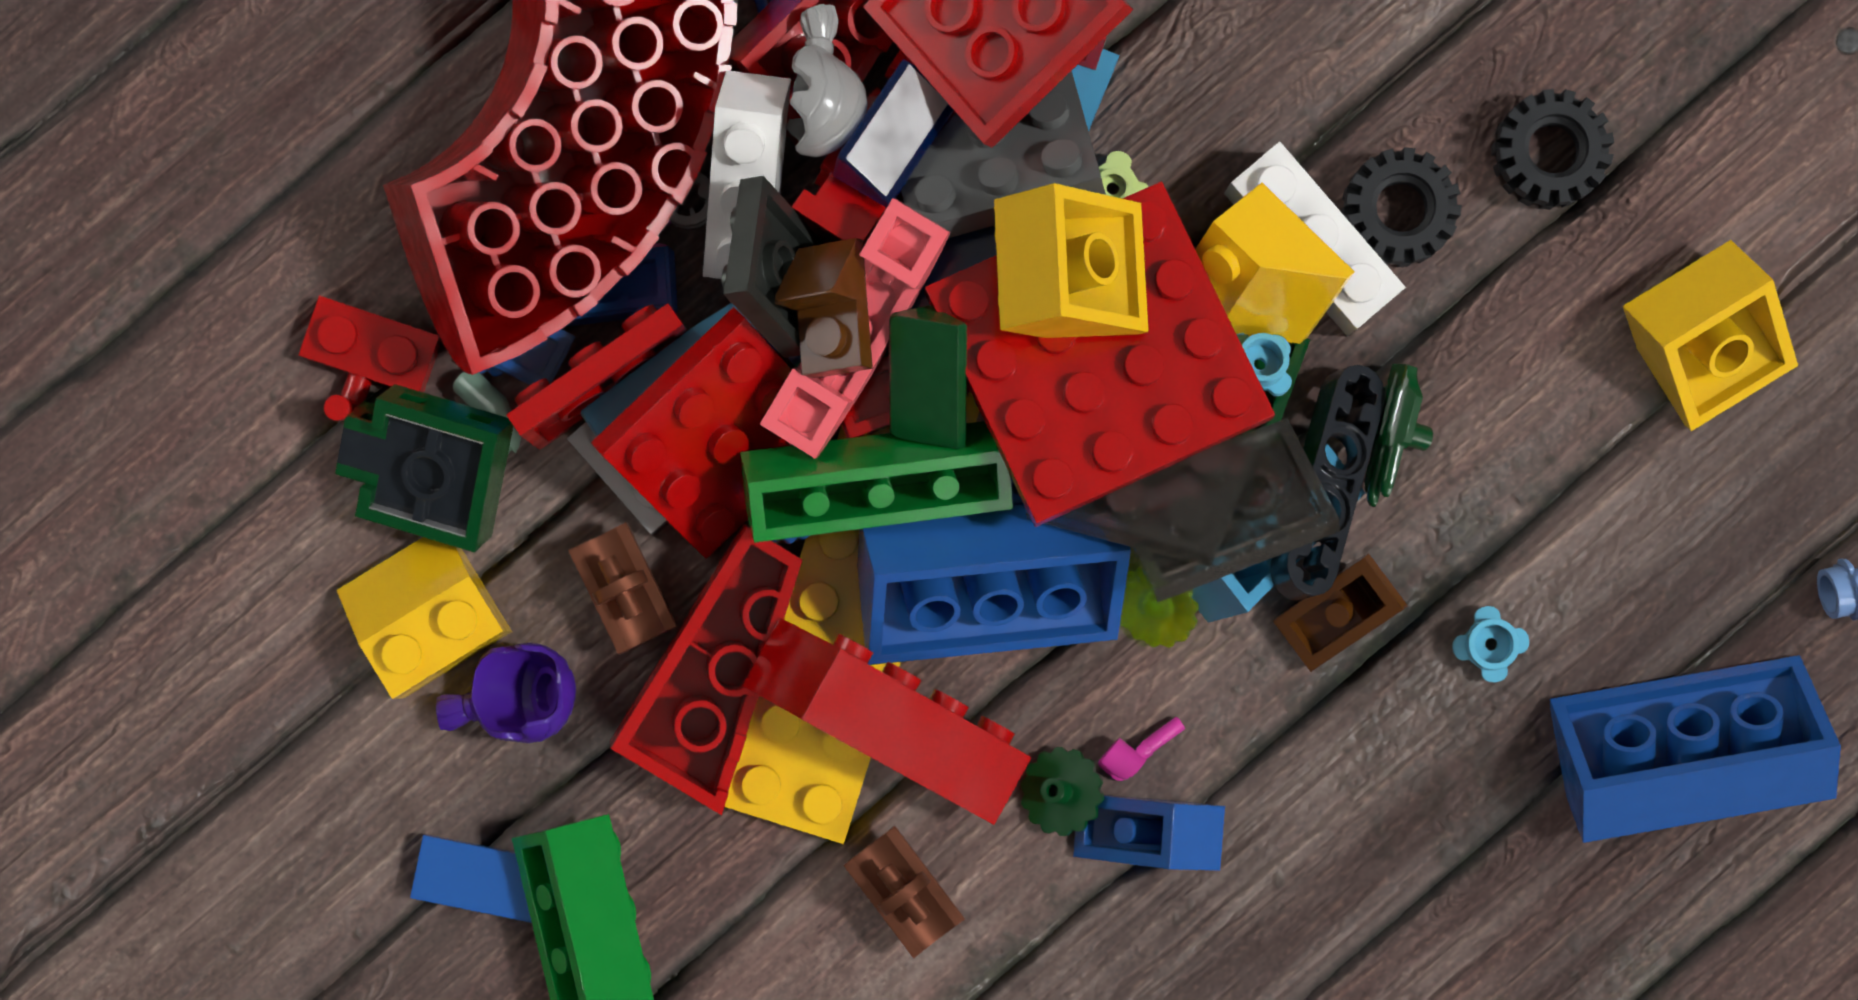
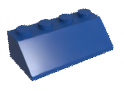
[857,496,1131,665]
[1550,655,1841,843]

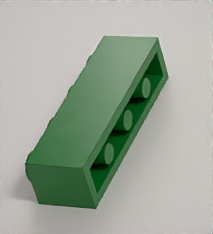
[740,421,1013,543]
[511,814,654,1000]

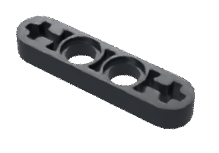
[1270,365,1385,600]

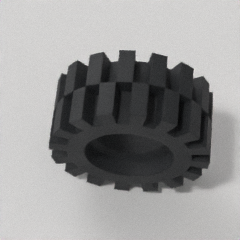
[1491,89,1614,210]
[1341,147,1462,268]

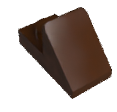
[775,238,873,379]
[1273,553,1408,672]

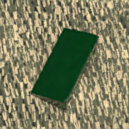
[889,305,967,449]

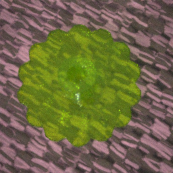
[1120,565,1199,648]

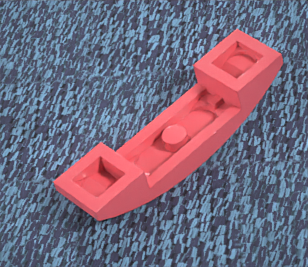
[760,198,951,459]

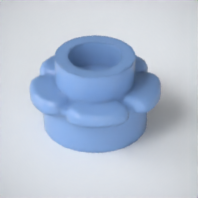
[1817,558,1858,621]

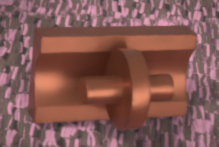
[568,522,678,655]
[843,826,965,959]

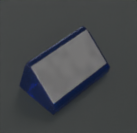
[833,59,954,208]

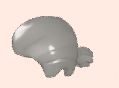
[785,4,868,157]

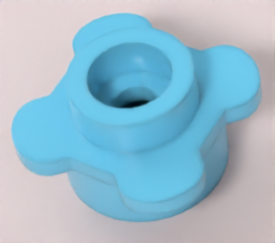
[1237,333,1292,396]
[1452,606,1529,682]

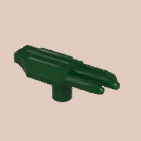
[1364,364,1433,507]

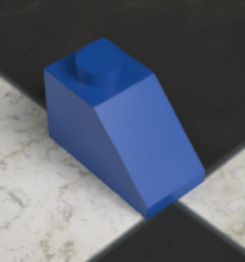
[1073,795,1225,871]

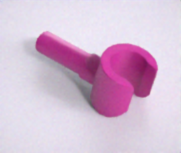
[1098,717,1185,781]

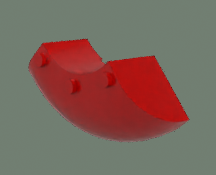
[383,0,737,375]

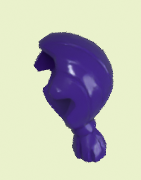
[436,642,576,743]

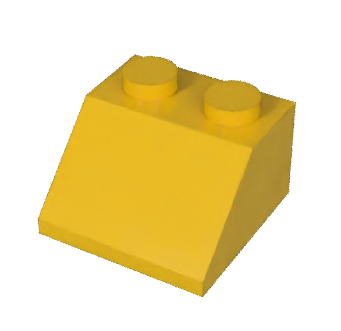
[1195,182,1355,344]
[994,183,1148,338]
[1623,240,1798,431]
[336,537,512,699]

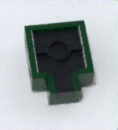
[335,384,513,553]

